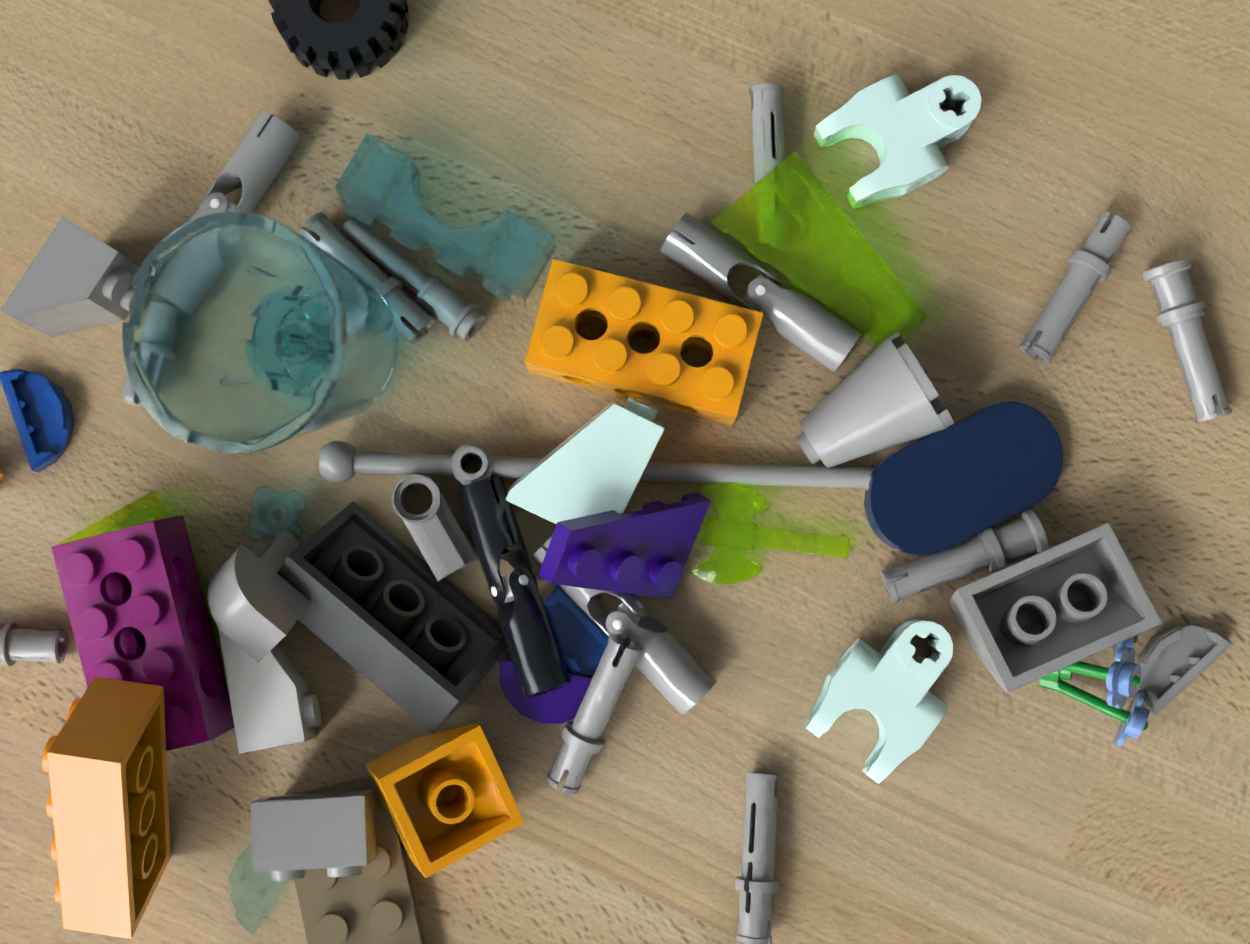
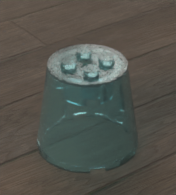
[122,211,398,454]

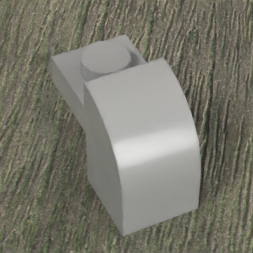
[208,528,311,662]

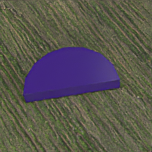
[499,658,592,724]

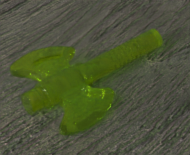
[692,482,850,585]

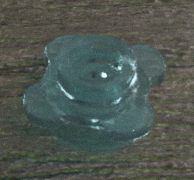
[248,486,306,539]

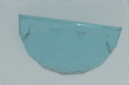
[229,843,289,935]

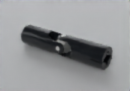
[457,477,571,699]

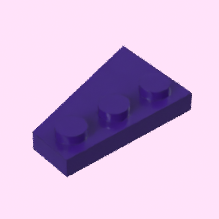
[538,492,711,599]

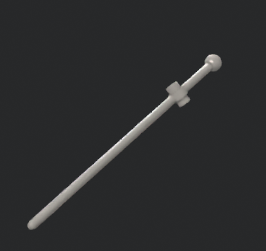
[319,441,874,489]

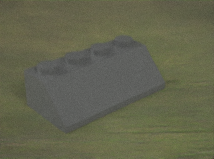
[278,501,508,734]

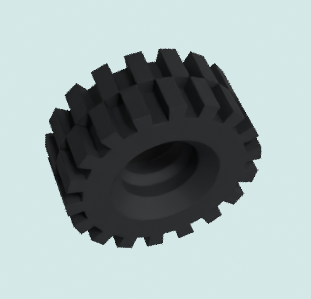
[269,0,409,80]

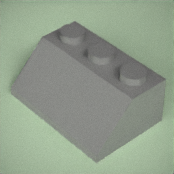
[948,523,1162,693]

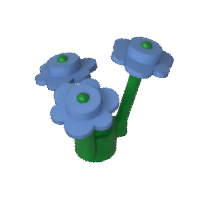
[1038,635,1150,747]

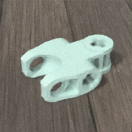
[813,74,982,209]
[803,619,953,784]

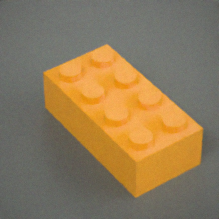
[42,676,171,939]

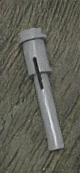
[341,217,485,341]

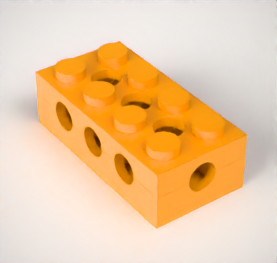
[524,259,763,426]

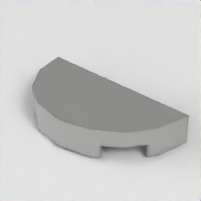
[1137,625,1234,716]

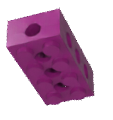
[51,515,234,751]

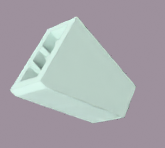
[505,397,665,524]

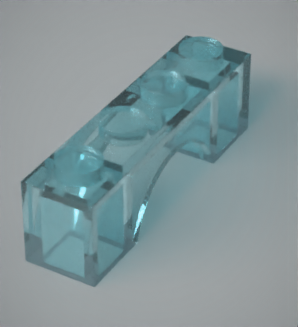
[335,134,556,302]

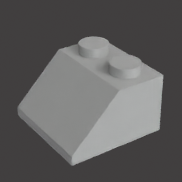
[0,217,151,337]

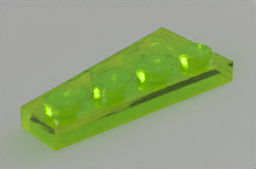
[710,151,928,348]

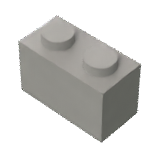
[250,790,377,881]

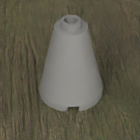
[796,332,954,468]

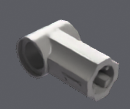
[391,474,479,581]

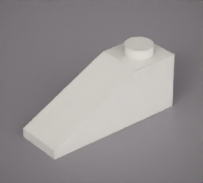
[218,627,321,754]

